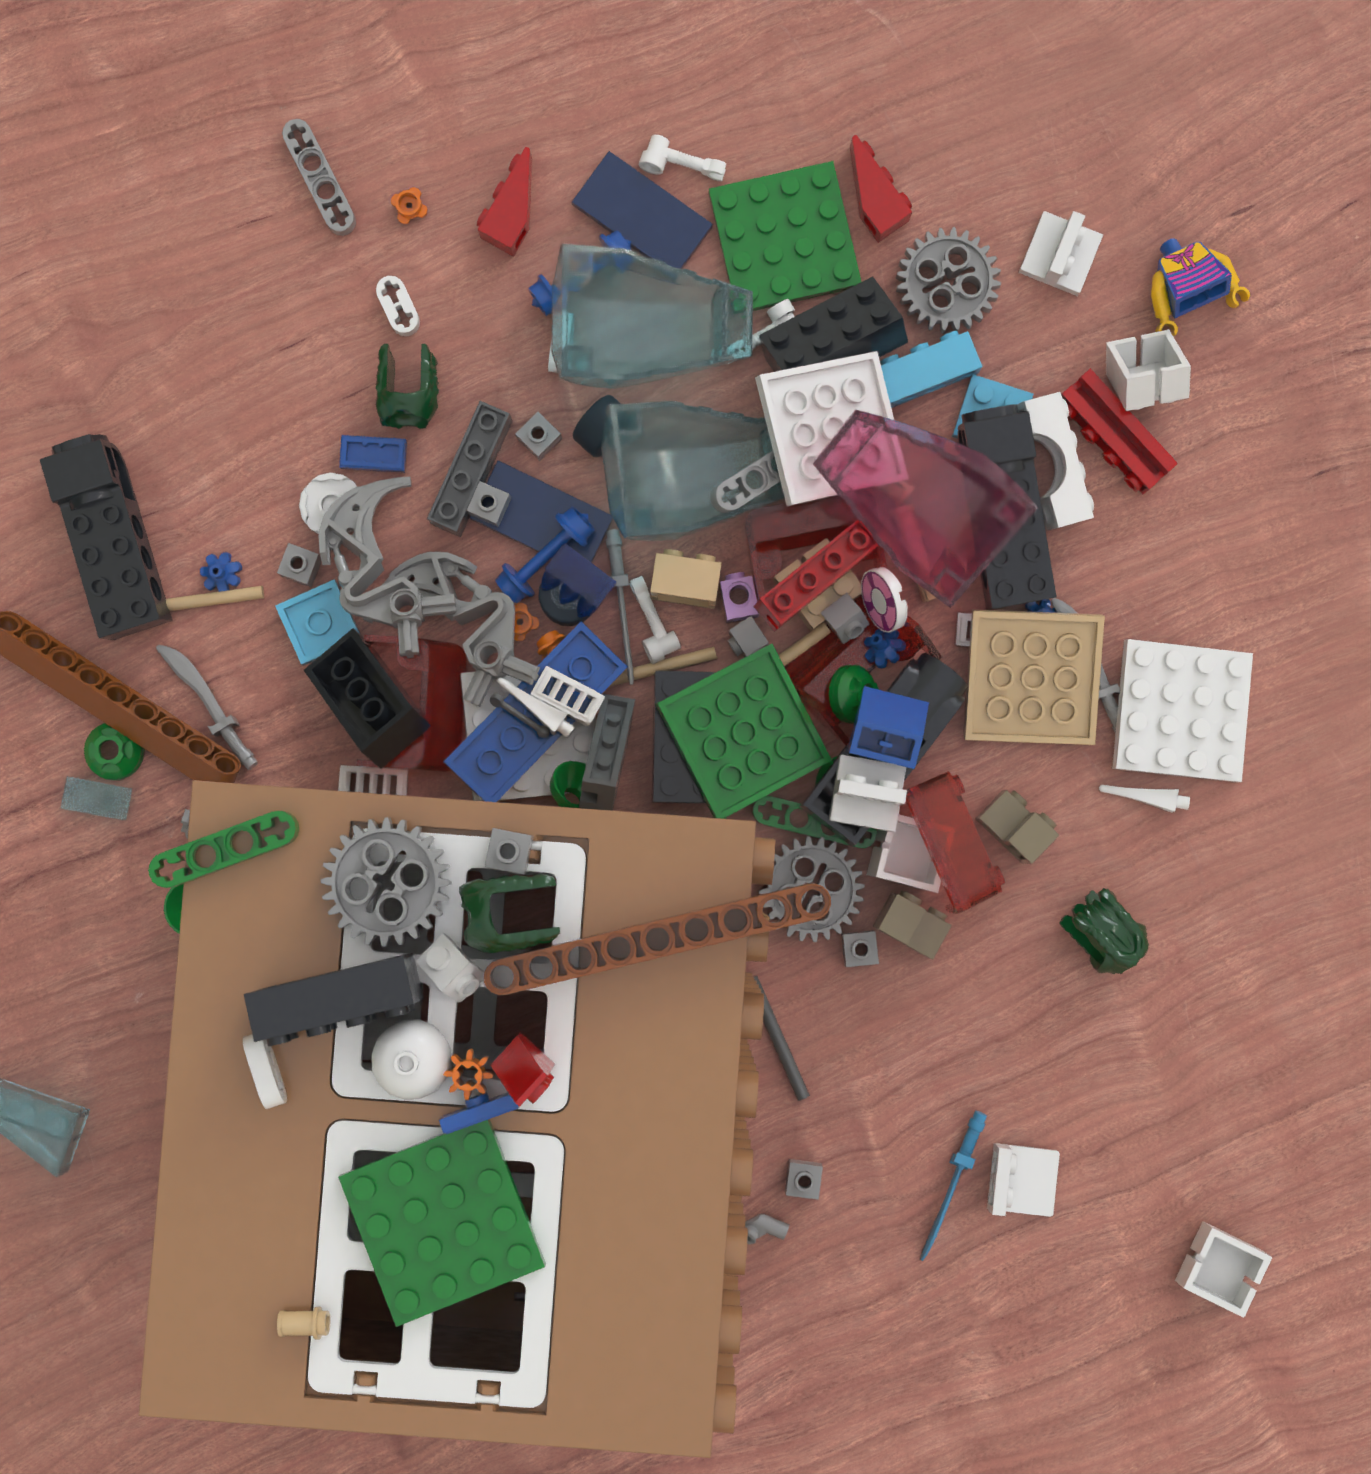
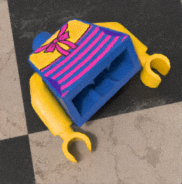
[1151,238,1250,337]

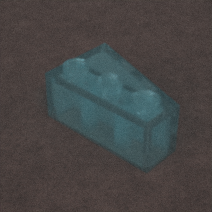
[0,1078,90,1177]

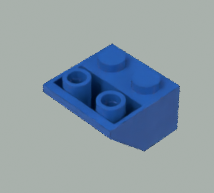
[847,686,929,769]

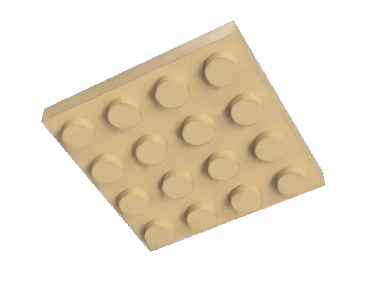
[964,609,1105,745]

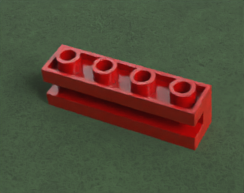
[1061,368,1178,495]
[753,518,881,632]

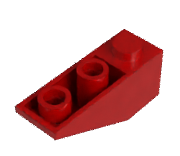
[850,135,912,243]
[477,147,532,257]
[490,1032,555,1107]

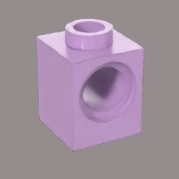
[720,572,759,623]

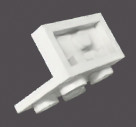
[987,1143,1060,1217]

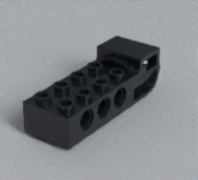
[958,404,1057,609]
[40,434,173,640]
[799,653,968,846]

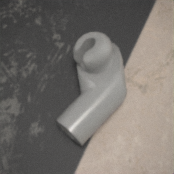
[745,1214,789,1244]

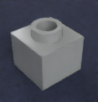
[515,412,562,461]
[466,481,511,527]
[277,543,321,587]
[821,593,869,644]
[727,616,769,657]
[485,828,534,875]
[841,930,879,967]
[785,1159,823,1200]

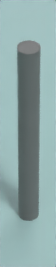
[754,976,810,1101]

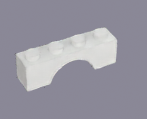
[1017,392,1094,531]

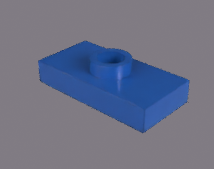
[339,435,407,473]
[439,1092,519,1134]

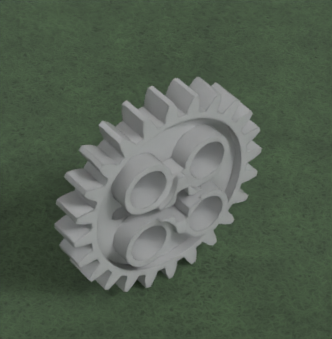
[896,227,1001,334]
[321,817,452,947]
[758,836,865,942]

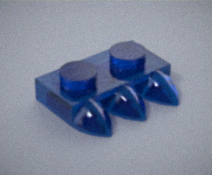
[541,543,617,618]

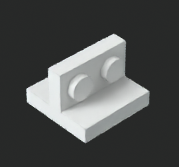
[1019,211,1103,296]
[829,755,907,832]

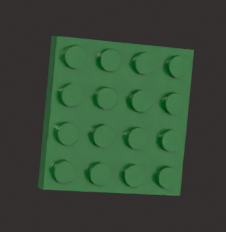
[708,161,862,315]
[655,644,832,819]
[338,1119,546,1327]

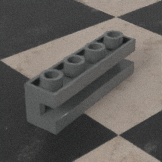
[427,401,513,537]
[579,694,635,811]

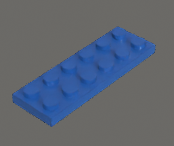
[443,621,628,802]

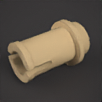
[277,1307,331,1340]

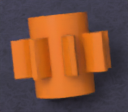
[443,1048,495,1100]

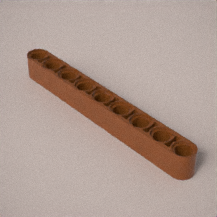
[0,611,241,783]
[484,883,831,995]

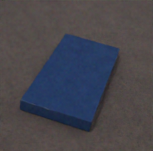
[572,151,713,278]
[470,461,614,573]

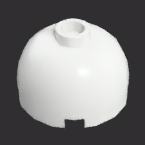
[371,1019,452,1100]

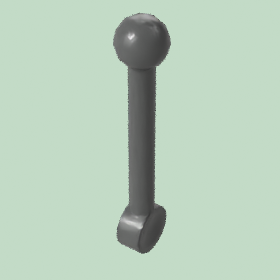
[490,693,550,738]

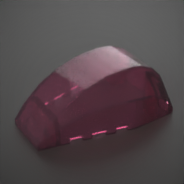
[813,410,1037,608]

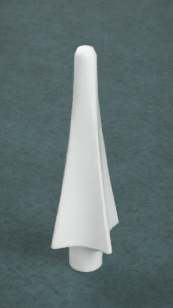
[497,677,575,738]
[1099,785,1190,813]

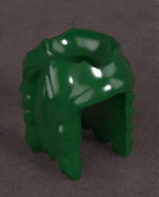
[375,344,439,429]
[459,874,560,953]
[1059,888,1149,974]

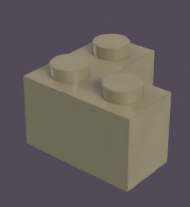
[975,790,1059,864]
[873,891,952,960]

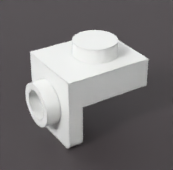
[415,933,484,1002]

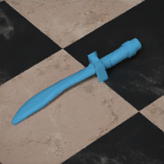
[920,1110,987,1261]

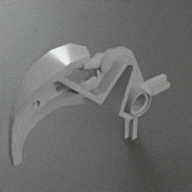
[318,477,457,658]
[363,552,540,707]

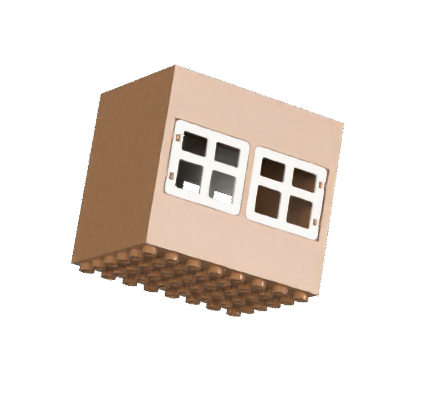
[139,780,775,1458]

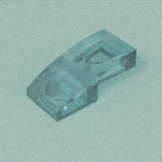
[60,776,132,820]

